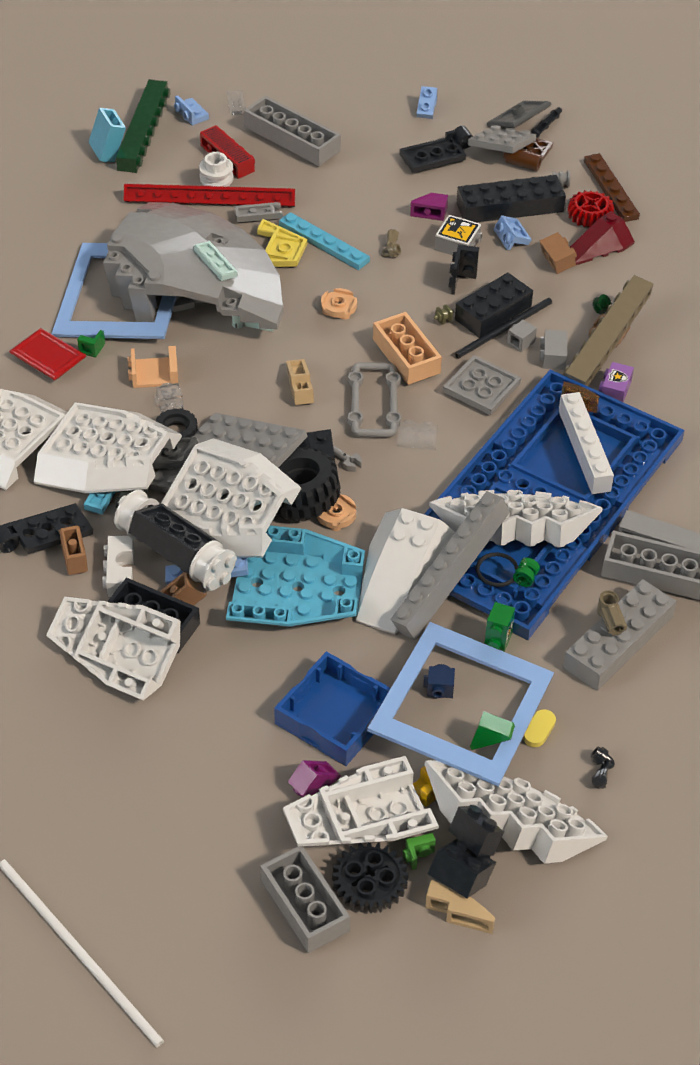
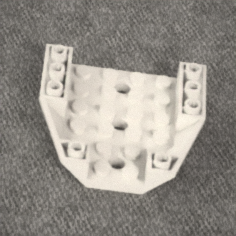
[0,389,68,490]
[34,402,182,493]
[161,438,301,558]

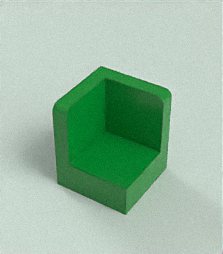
[77,330,105,358]

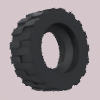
[156,408,198,438]

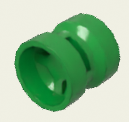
[513,558,540,587]

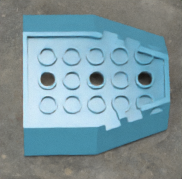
[226,526,365,626]

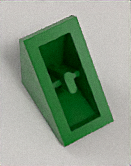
[470,711,515,750]

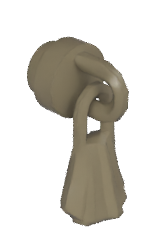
[381,229,401,258]

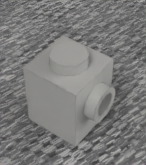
[507,320,537,352]

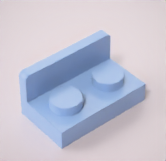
[174,95,209,126]
[494,215,532,250]

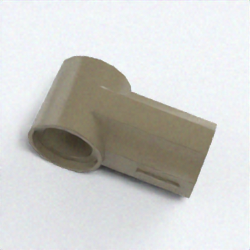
[597,590,627,636]

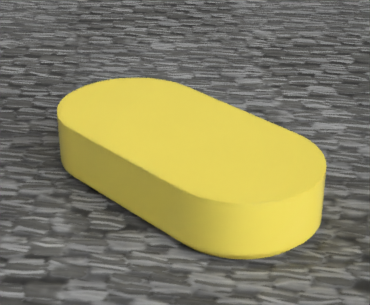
[523,709,556,747]

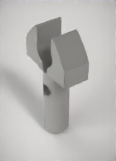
[333,446,362,472]

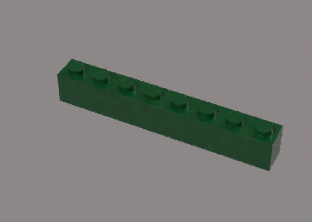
[116,79,170,173]

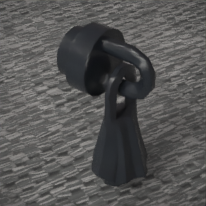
[591,746,615,789]

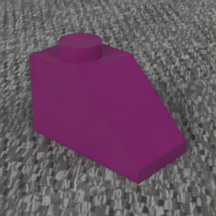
[410,192,448,221]
[288,760,341,797]

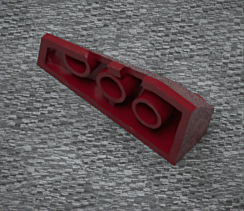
[570,211,635,265]

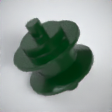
[593,294,612,314]

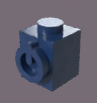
[423,664,455,698]

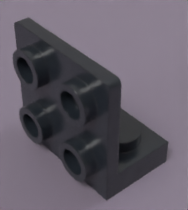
[448,244,480,295]

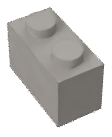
[540,330,567,370]

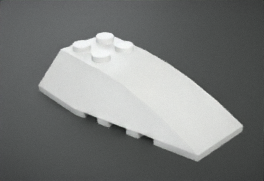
[356,508,455,635]
[46,597,180,701]
[283,756,439,847]

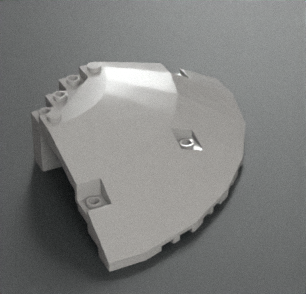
[103,202,284,330]

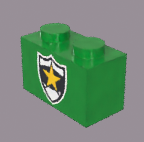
[484,602,515,652]

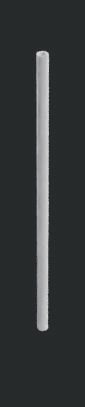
[0,860,164,1048]

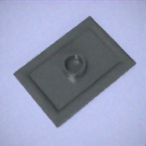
[487,101,552,128]

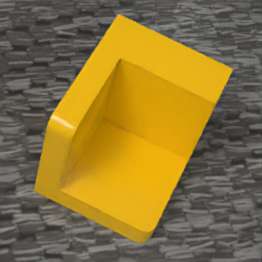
[413,766,436,807]

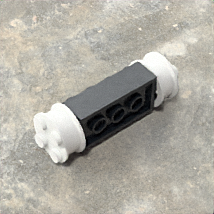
[114,490,237,591]

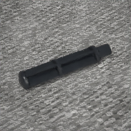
[531,107,562,138]

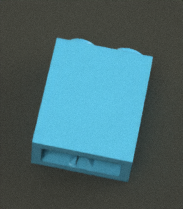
[88,108,126,162]

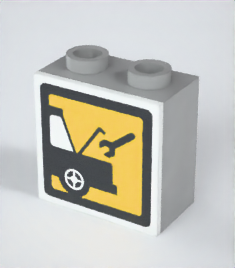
[435,215,483,255]

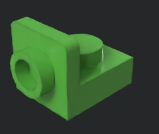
[403,833,436,870]

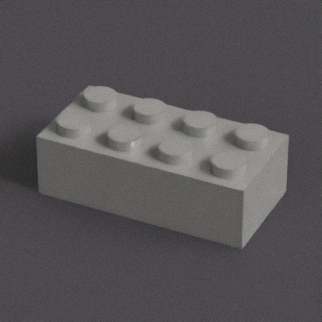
[260,847,350,953]

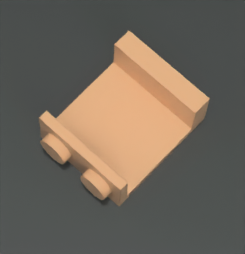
[128,346,178,388]

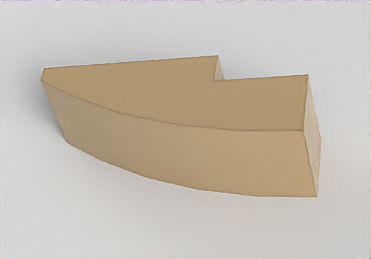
[286,359,314,405]
[425,880,495,934]

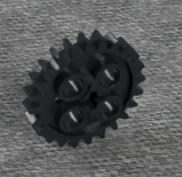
[332,842,409,914]

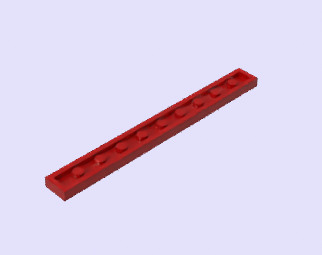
[124,184,295,207]

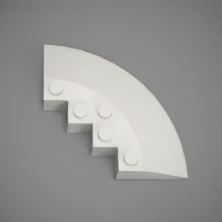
[429,490,602,547]
[425,760,608,864]

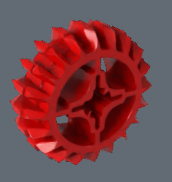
[567,190,614,228]

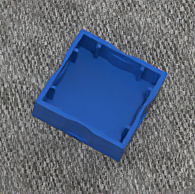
[274,651,391,766]

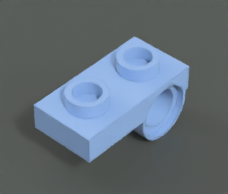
[417,86,437,119]

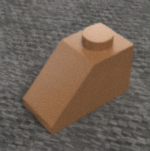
[160,572,207,606]

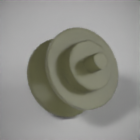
[434,304,454,325]

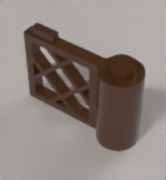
[503,138,553,171]

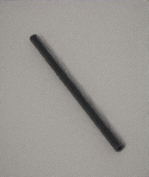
[455,297,552,359]

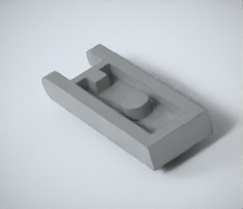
[235,202,283,222]

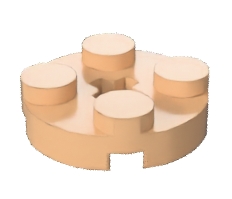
[321,288,357,320]
[317,494,356,531]

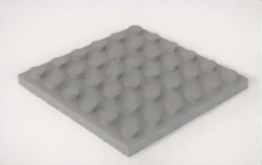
[148,413,308,500]

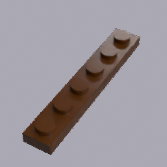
[584,153,640,222]

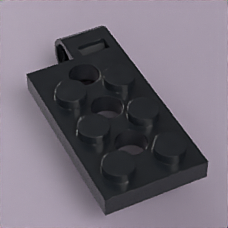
[399,125,473,173]
[0,503,93,554]

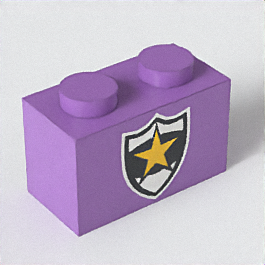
[599,362,634,402]

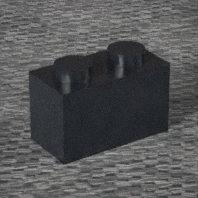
[448,805,504,857]

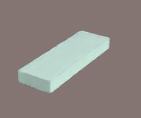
[193,241,238,281]

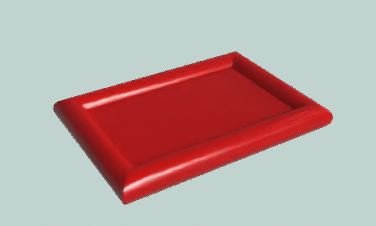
[9,328,86,381]

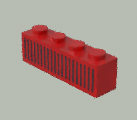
[200,125,255,179]

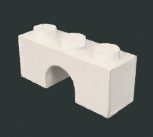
[103,536,134,597]

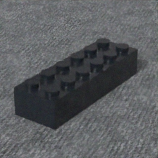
[456,175,566,223]

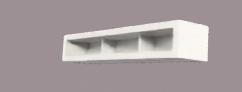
[559,392,614,494]

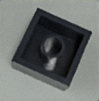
[427,839,497,898]

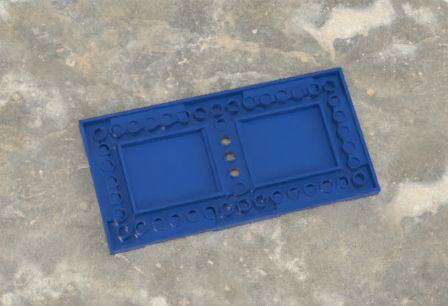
[424,370,685,640]

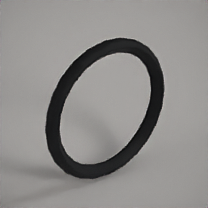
[475,552,519,587]

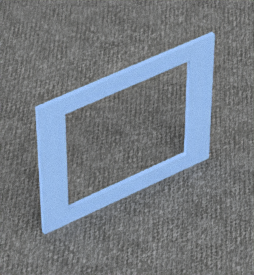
[52,243,177,339]
[367,622,554,787]

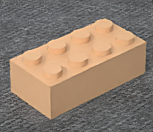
[373,312,442,385]

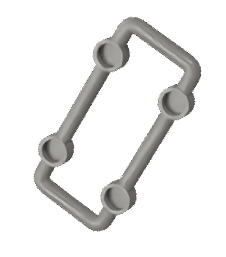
[348,362,401,437]

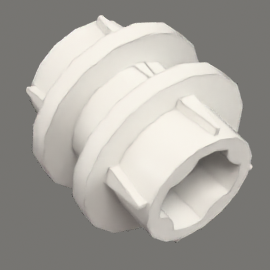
[199,151,234,187]

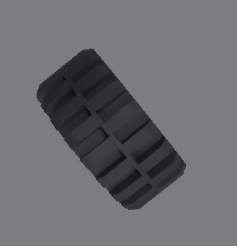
[276,448,341,521]

